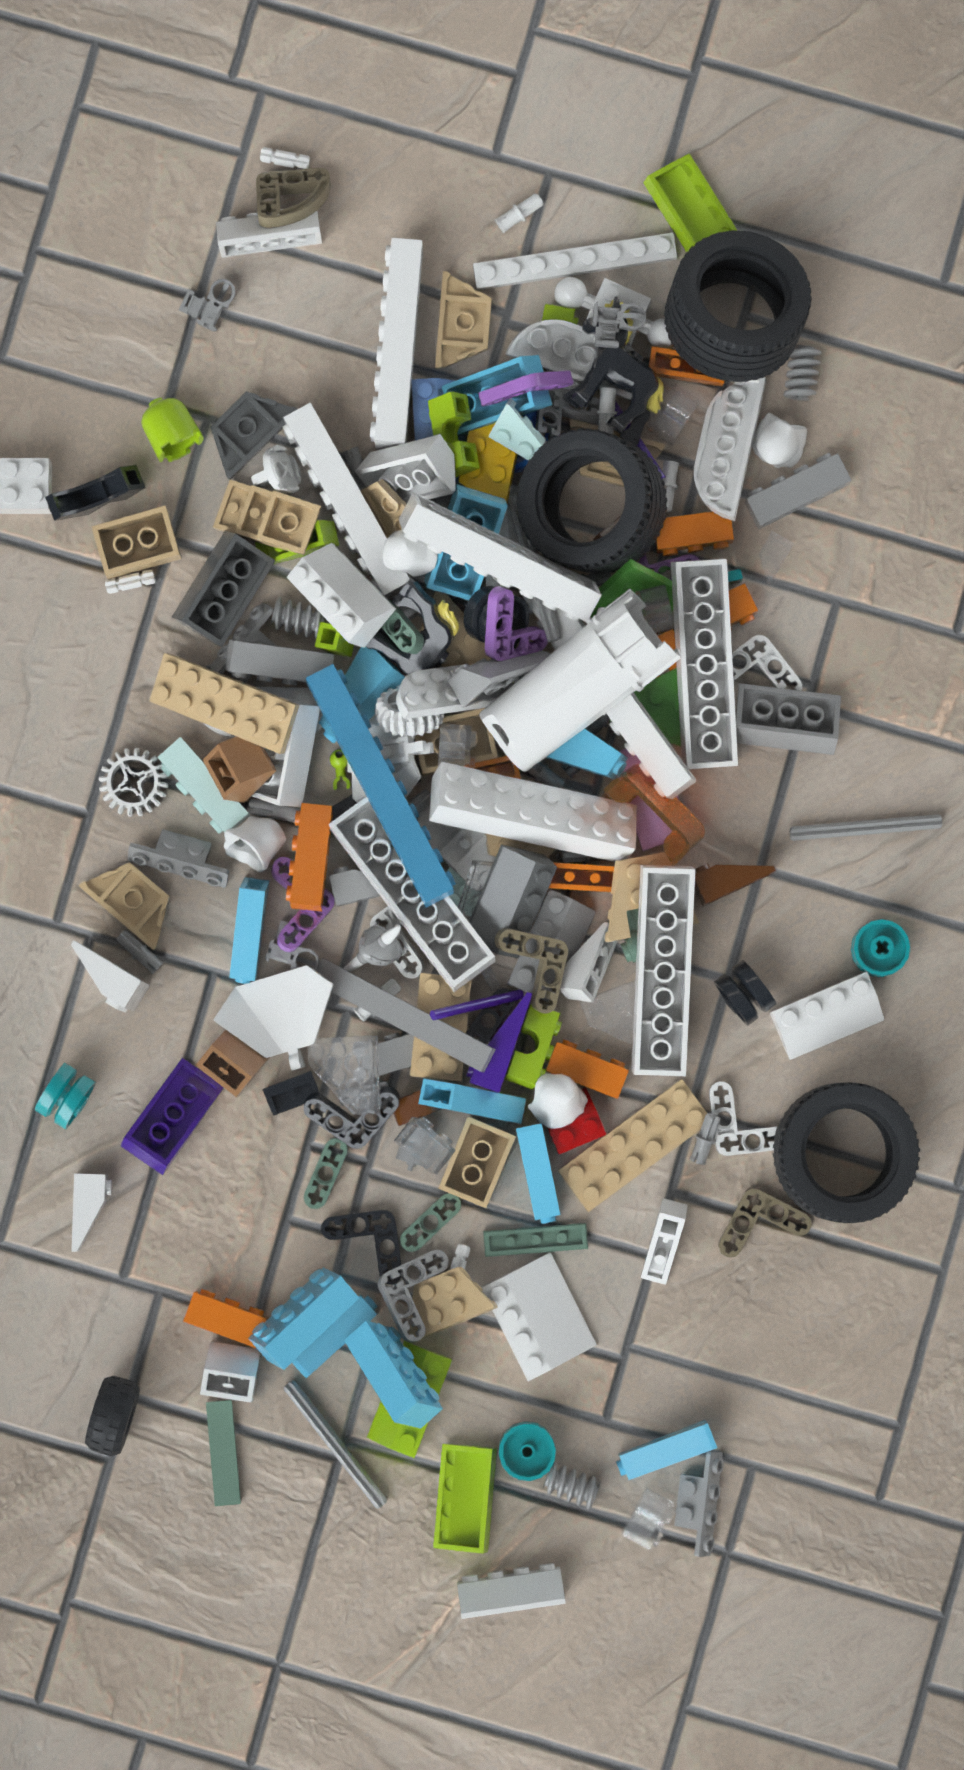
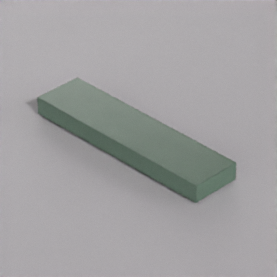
[483,1223,588,1257]
[206,1400,241,1507]

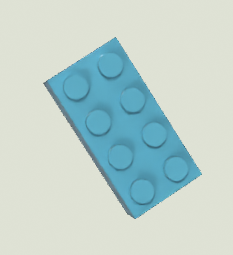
[442,355,552,435]
[424,484,508,600]
[248,1267,359,1370]
[344,1321,443,1428]

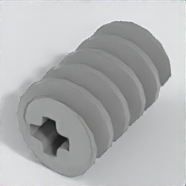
[783,345,822,401]
[271,597,326,639]
[543,1462,601,1510]

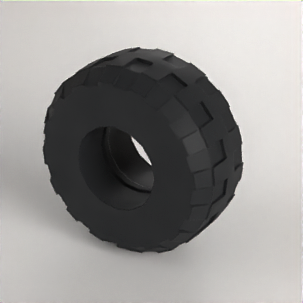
[85,1376,140,1456]

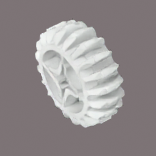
[375,686,444,738]
[99,748,168,817]

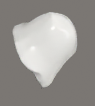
[752,412,807,469]
[382,529,437,577]
[224,815,286,873]
[528,1073,588,1129]

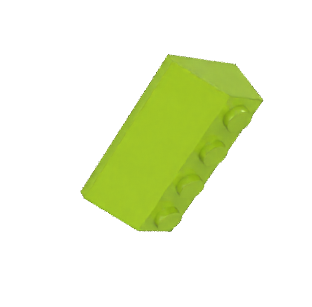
[367,1340,452,1458]

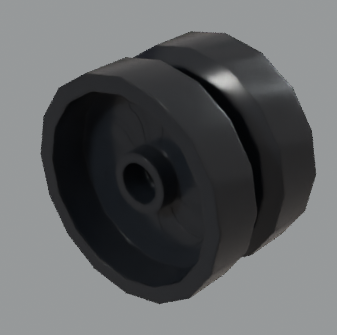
[463,586,530,646]
[714,960,777,1026]

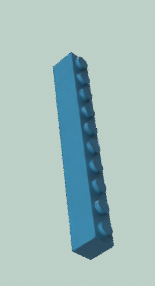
[306,664,456,908]

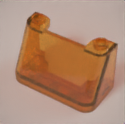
[602,764,705,866]

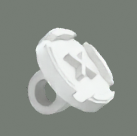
[251,445,301,495]

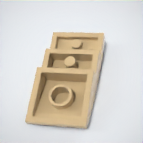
[213,480,321,555]

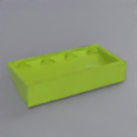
[643,153,738,252]
[433,1443,497,1554]

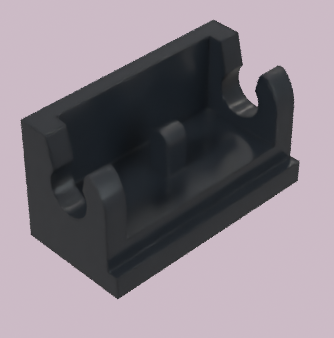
[262,1071,320,1116]

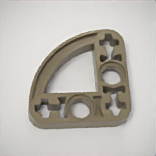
[256,168,331,228]

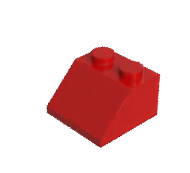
[547,1087,607,1155]

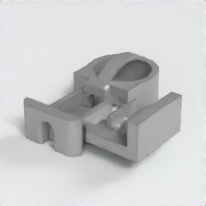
[179,279,235,332]
[592,302,646,348]
[265,920,319,970]

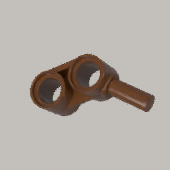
[391,1084,459,1126]

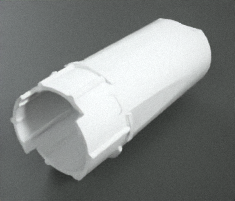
[480,589,681,772]

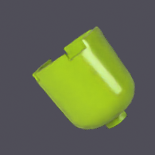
[141,397,204,462]

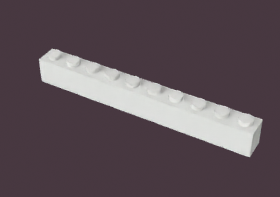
[520,593,697,800]

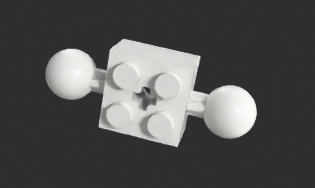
[554,277,674,349]

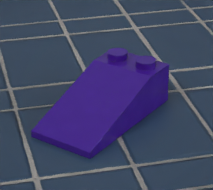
[466,992,532,1093]
[121,1058,224,1175]

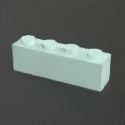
[158,737,250,834]

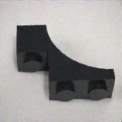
[45,465,146,521]

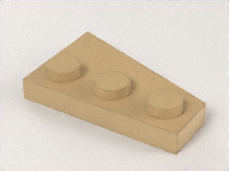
[360,479,406,538]

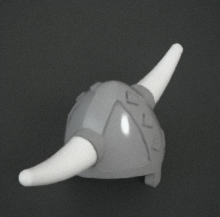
[343,923,402,972]

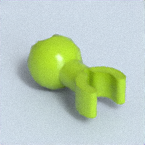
[329,749,351,790]

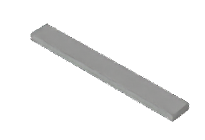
[316,958,496,1073]

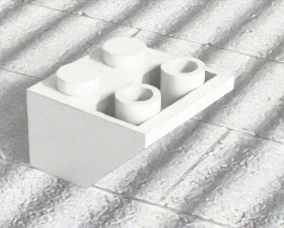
[200,1341,261,1403]

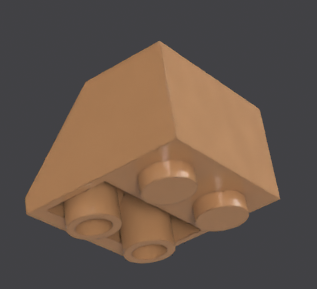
[203,736,277,803]
[196,1030,270,1098]

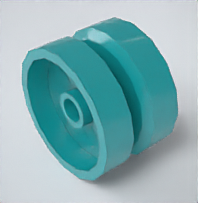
[850,919,911,978]
[35,1063,96,1129]
[499,1421,556,1481]

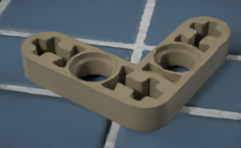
[495,928,568,1013]
[718,1188,812,1258]

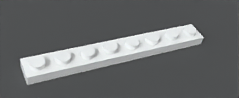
[473,233,677,290]

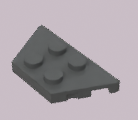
[210,391,297,480]

